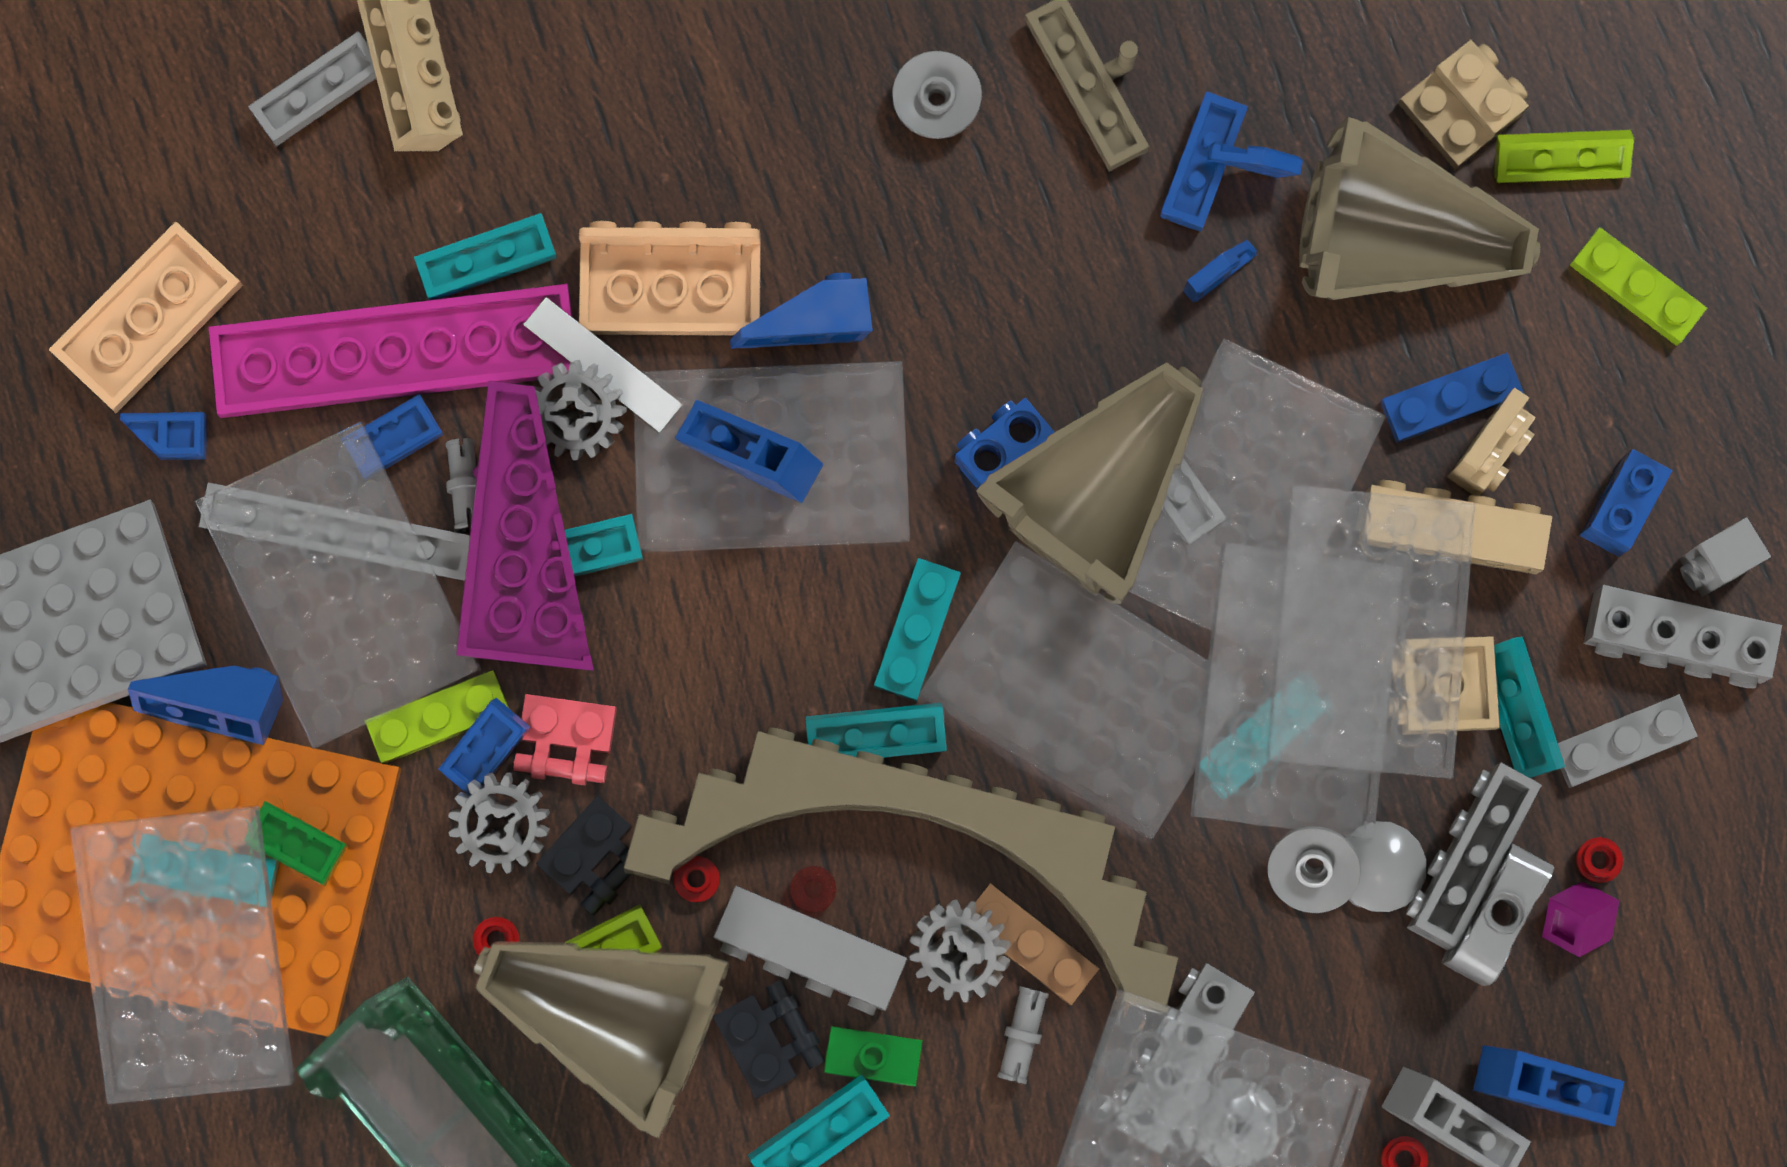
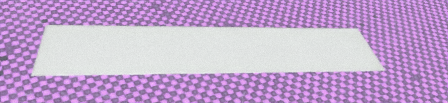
[523,297,682,432]

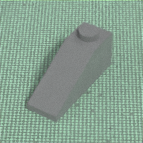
[1382,1067,1531,1167]

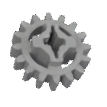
[535,360,627,460]
[448,772,550,873]
[909,899,1011,1002]

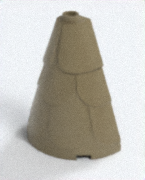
[1299,117,1540,300]
[976,363,1203,604]
[474,941,729,1138]

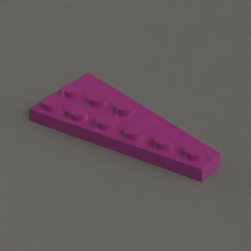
[456,381,594,671]

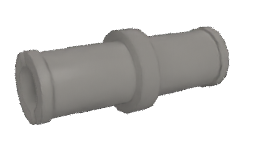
[446,438,476,533]
[997,986,1048,1084]

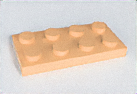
[49,222,243,413]

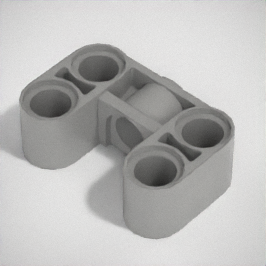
[1441,843,1554,986]

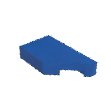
[1207,142,1303,178]
[1183,240,1257,302]
[120,412,207,460]

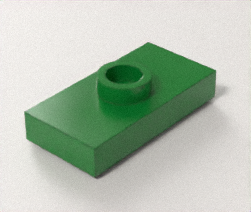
[242,801,348,886]
[824,1026,923,1087]

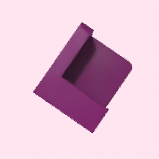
[1542,882,1620,957]

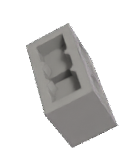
[1679,517,1771,597]

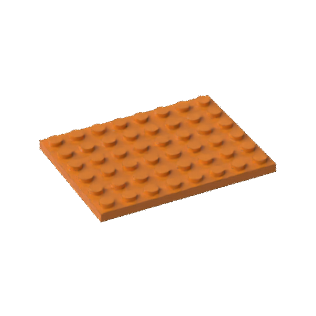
[0,702,401,1038]

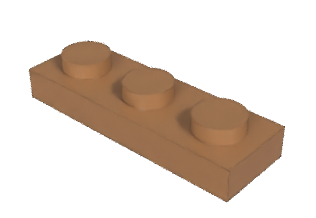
[976,884,1099,1006]

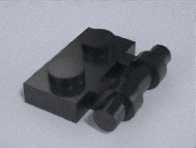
[536,795,633,916]
[713,979,825,1099]

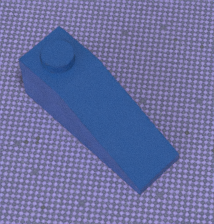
[730,273,873,349]
[675,399,824,503]
[128,665,283,745]
[1473,1045,1624,1127]

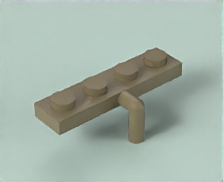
[1025,0,1150,171]

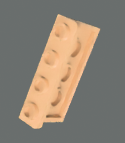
[579,221,761,335]

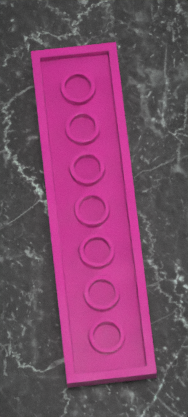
[209,284,572,418]

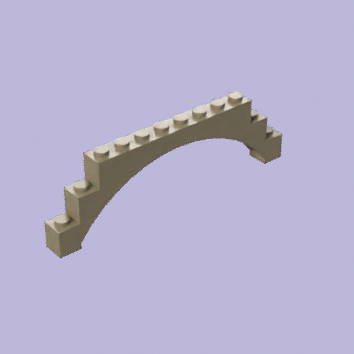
[624,727,1178,1014]

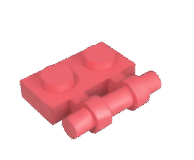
[514,694,617,786]

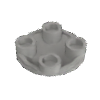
[1345,821,1426,912]

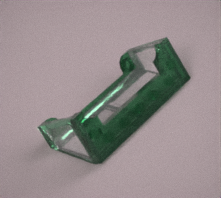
[295,976,572,1167]

